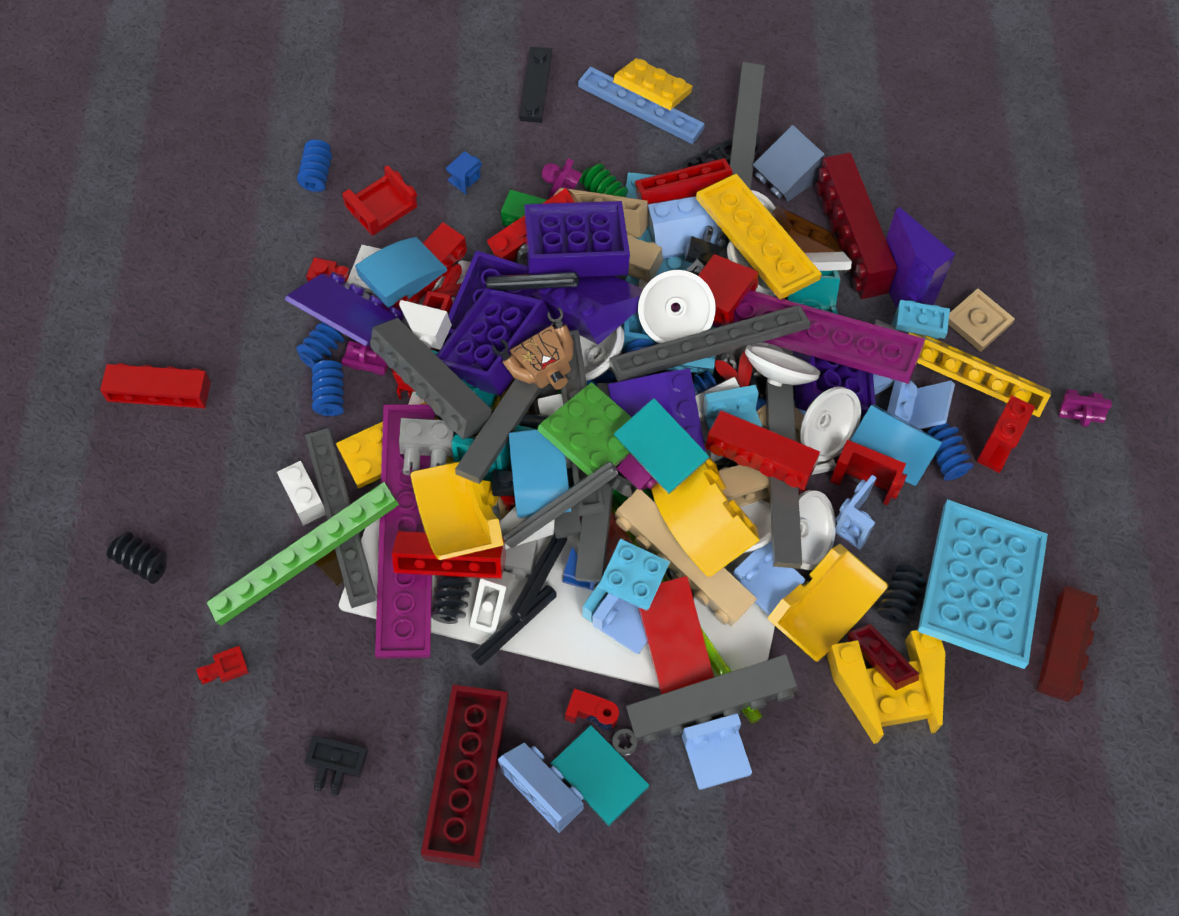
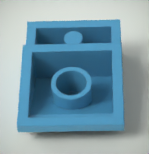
[355,237,447,308]
[850,404,942,486]
[509,430,571,518]

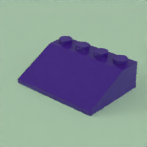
[524,201,630,277]
[886,207,955,309]
[443,250,537,345]
[285,272,408,346]
[531,276,643,345]
[436,288,553,396]
[793,351,876,416]
[607,368,706,479]

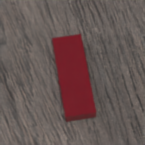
[848,624,919,691]

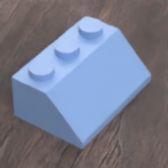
[648,197,727,259]
[498,742,584,833]

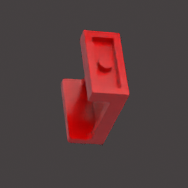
[342,165,417,236]
[698,254,758,326]
[976,395,1035,473]
[830,440,907,506]

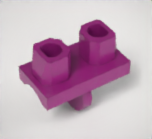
[541,158,582,197]
[341,341,388,376]
[1058,389,1112,427]

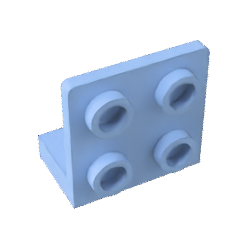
[887,380,955,429]
[835,475,877,550]
[732,541,805,615]
[593,593,647,654]
[682,714,752,790]

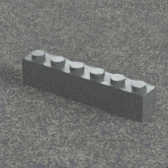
[370,318,492,440]
[626,654,798,744]

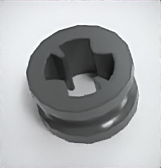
[612,729,637,756]

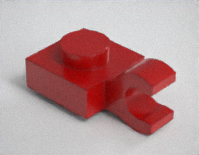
[306,257,349,282]
[196,646,249,685]

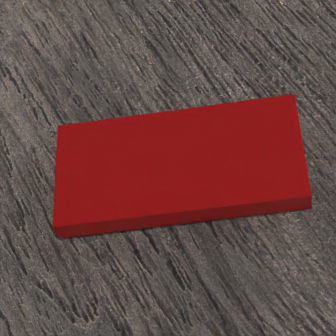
[638,576,714,695]

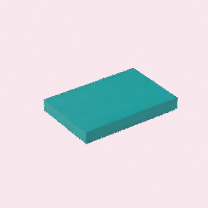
[614,398,709,494]
[550,725,650,826]

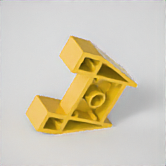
[827,630,945,744]

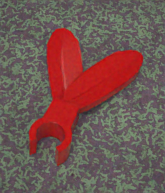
[424,264,462,299]
[715,351,757,405]

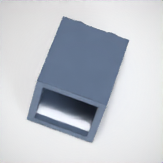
[753,125,826,202]

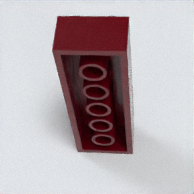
[815,152,897,299]
[421,685,509,869]

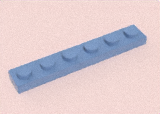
[578,66,705,145]

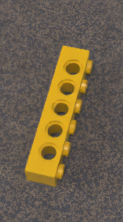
[909,332,1051,417]

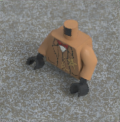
[492,307,574,390]

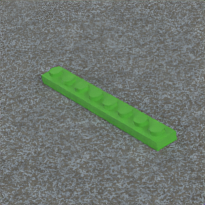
[207,482,399,626]

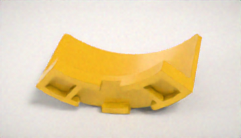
[651,457,760,577]
[410,461,504,560]
[767,544,888,661]

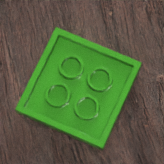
[537,382,632,475]

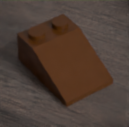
[771,205,843,253]

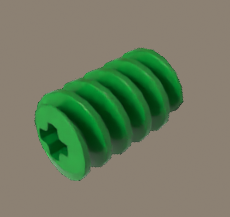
[579,163,628,197]

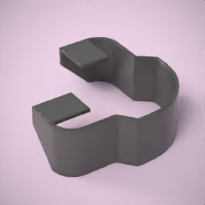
[609,475,636,497]

